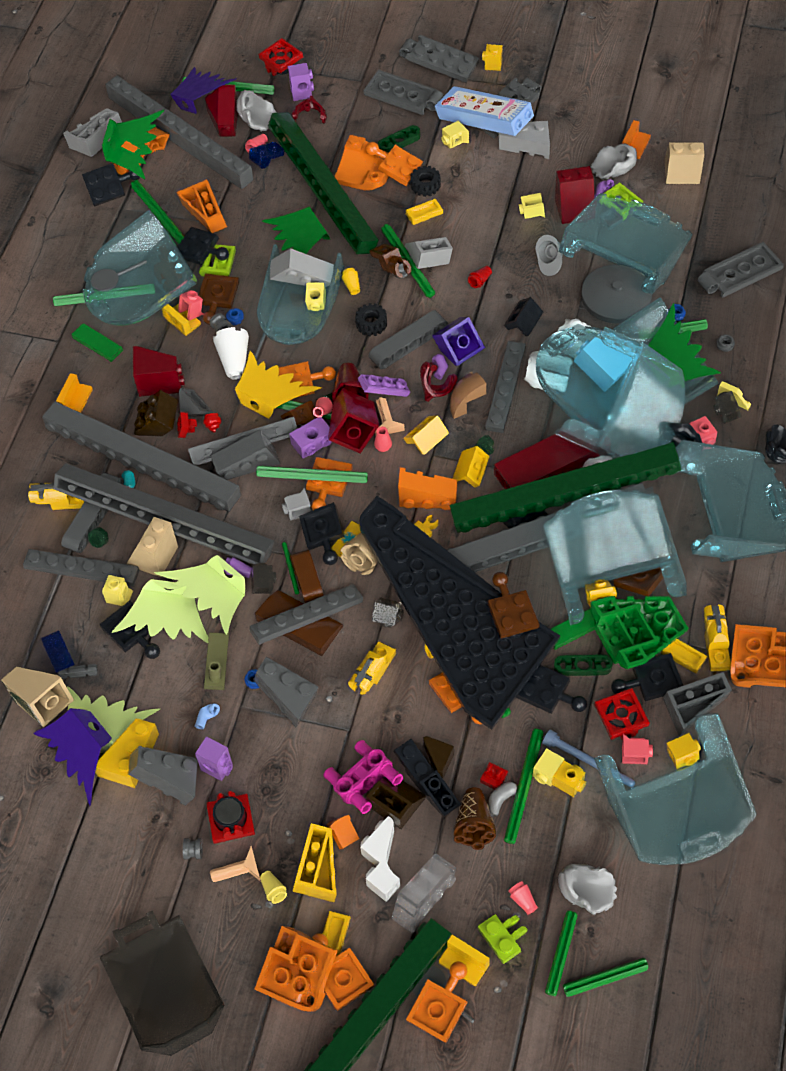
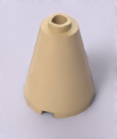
[340,533,378,575]

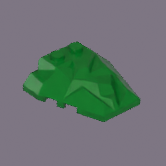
[590,596,689,669]

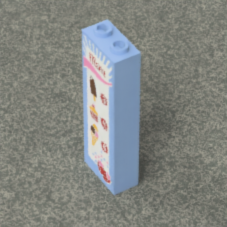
[435,86,534,136]

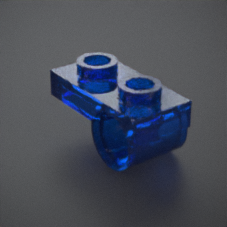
[249,141,285,169]
[41,630,75,673]

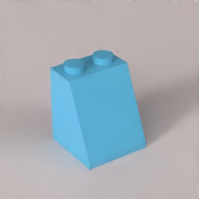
[574,337,639,392]

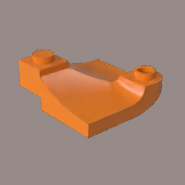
[334,135,389,190]
[730,624,786,688]
[255,926,338,1012]

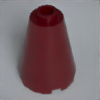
[332,363,369,401]

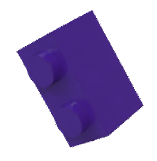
[432,317,485,366]

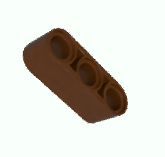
[290,549,324,603]

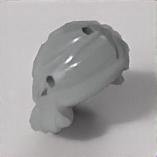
[236,90,276,132]
[591,144,637,180]
[558,864,617,915]

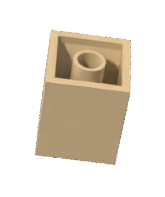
[665,143,704,184]
[127,517,178,577]

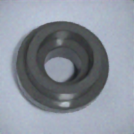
[716,334,735,352]

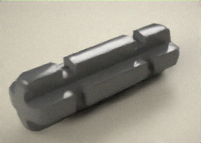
[58,664,98,679]

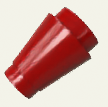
[468,266,492,288]

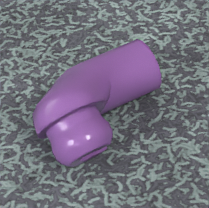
[594,179,614,200]
[432,354,448,380]

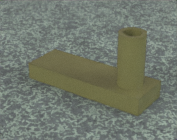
[204,632,229,690]

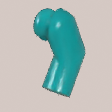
[121,470,136,488]

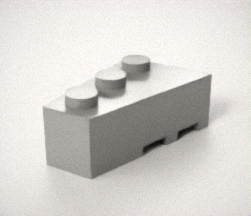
[498,121,550,159]

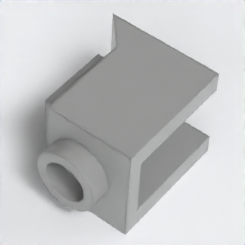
[281,488,311,521]

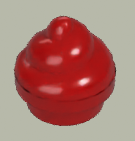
[203,413,222,433]

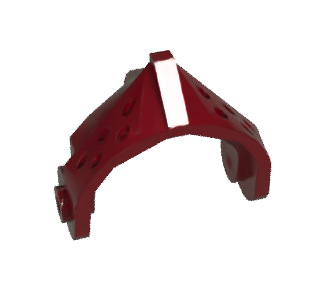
[292,96,327,123]
[420,361,458,402]

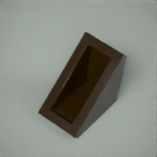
[423,736,454,779]

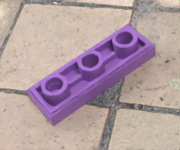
[358,374,410,397]

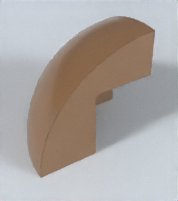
[450,372,486,419]

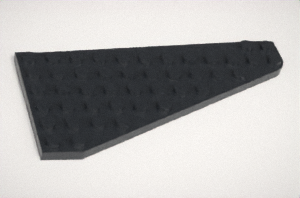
[359,496,560,730]

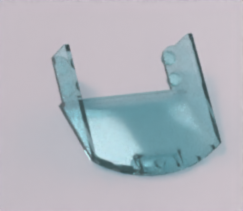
[558,193,692,295]
[555,327,685,459]
[676,440,786,562]
[543,490,687,625]
[594,713,757,865]

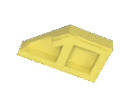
[717,381,751,410]

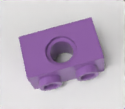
[288,63,314,101]
[289,417,332,458]
[195,737,233,781]

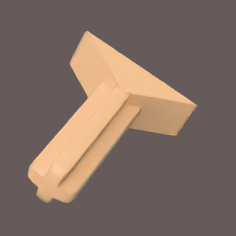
[375,397,405,436]
[210,846,261,882]

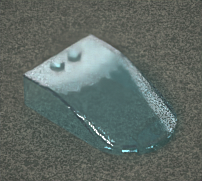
[257,244,344,345]

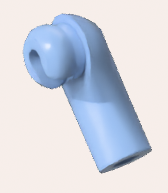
[195,703,220,730]

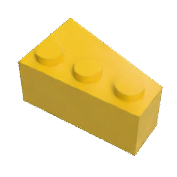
[95,718,159,788]
[293,823,337,903]

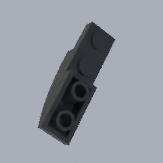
[394,739,461,817]

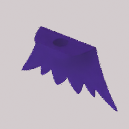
[170,67,237,114]
[33,708,112,806]

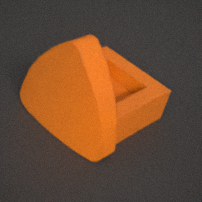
[326,815,360,849]

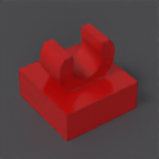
[177,412,197,438]
[480,762,508,790]

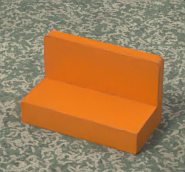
[622,120,651,159]

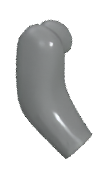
[488,781,517,816]

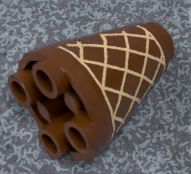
[454,787,496,850]

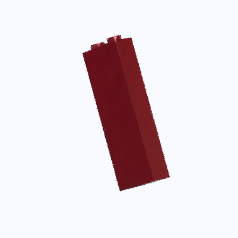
[494,417,611,489]

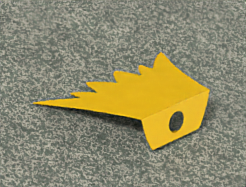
[235,351,322,419]

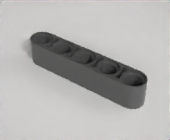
[368,310,448,369]
[61,473,123,553]

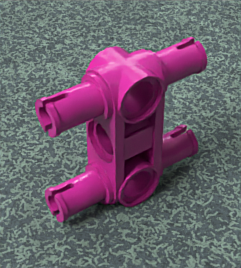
[323,740,403,814]

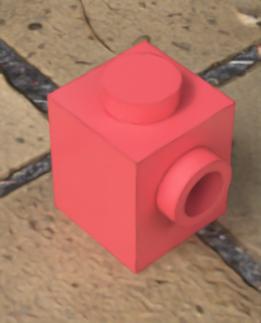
[689,416,717,448]

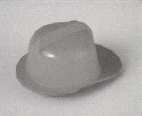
[535,235,563,276]

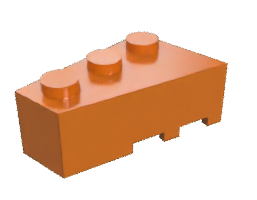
[176,179,227,233]
[398,467,457,510]

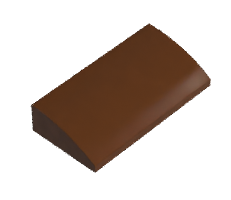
[255,590,343,656]

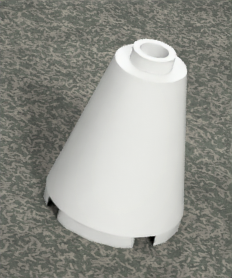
[213,327,249,380]

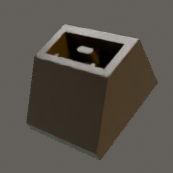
[134,390,178,436]
[366,777,426,829]

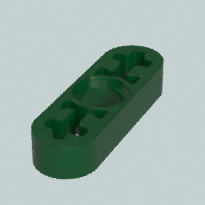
[378,125,421,152]
[554,655,613,676]

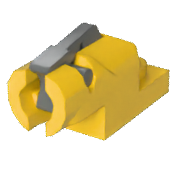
[29,482,85,510]
[703,604,731,672]
[348,641,396,695]

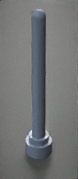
[542,729,635,787]

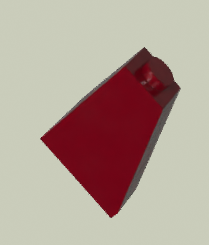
[205,85,238,137]

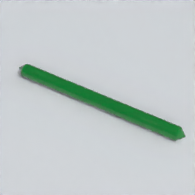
[282,541,300,595]

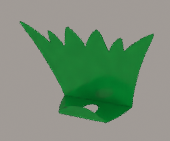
[102,110,164,180]
[262,207,331,254]
[640,303,721,388]

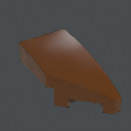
[281,400,318,425]

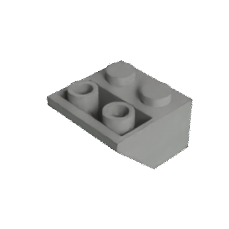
[405,237,453,269]

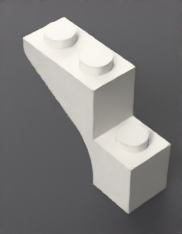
[360,816,400,902]

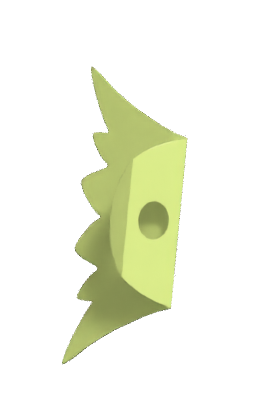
[154,555,245,635]
[112,579,209,643]
[67,687,160,754]

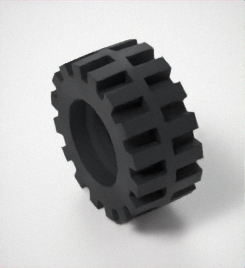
[411,166,441,197]
[355,303,387,337]

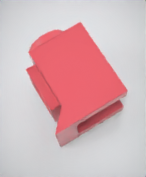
[178,290,204,321]
[622,734,653,765]

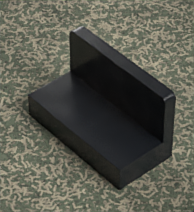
[504,297,543,336]

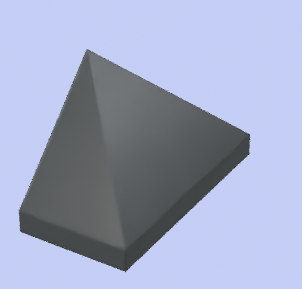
[179,388,213,416]

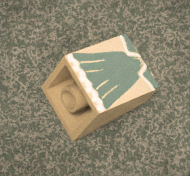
[1,667,74,727]

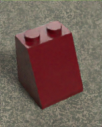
[555,166,595,224]
[133,346,185,397]
[328,388,379,454]

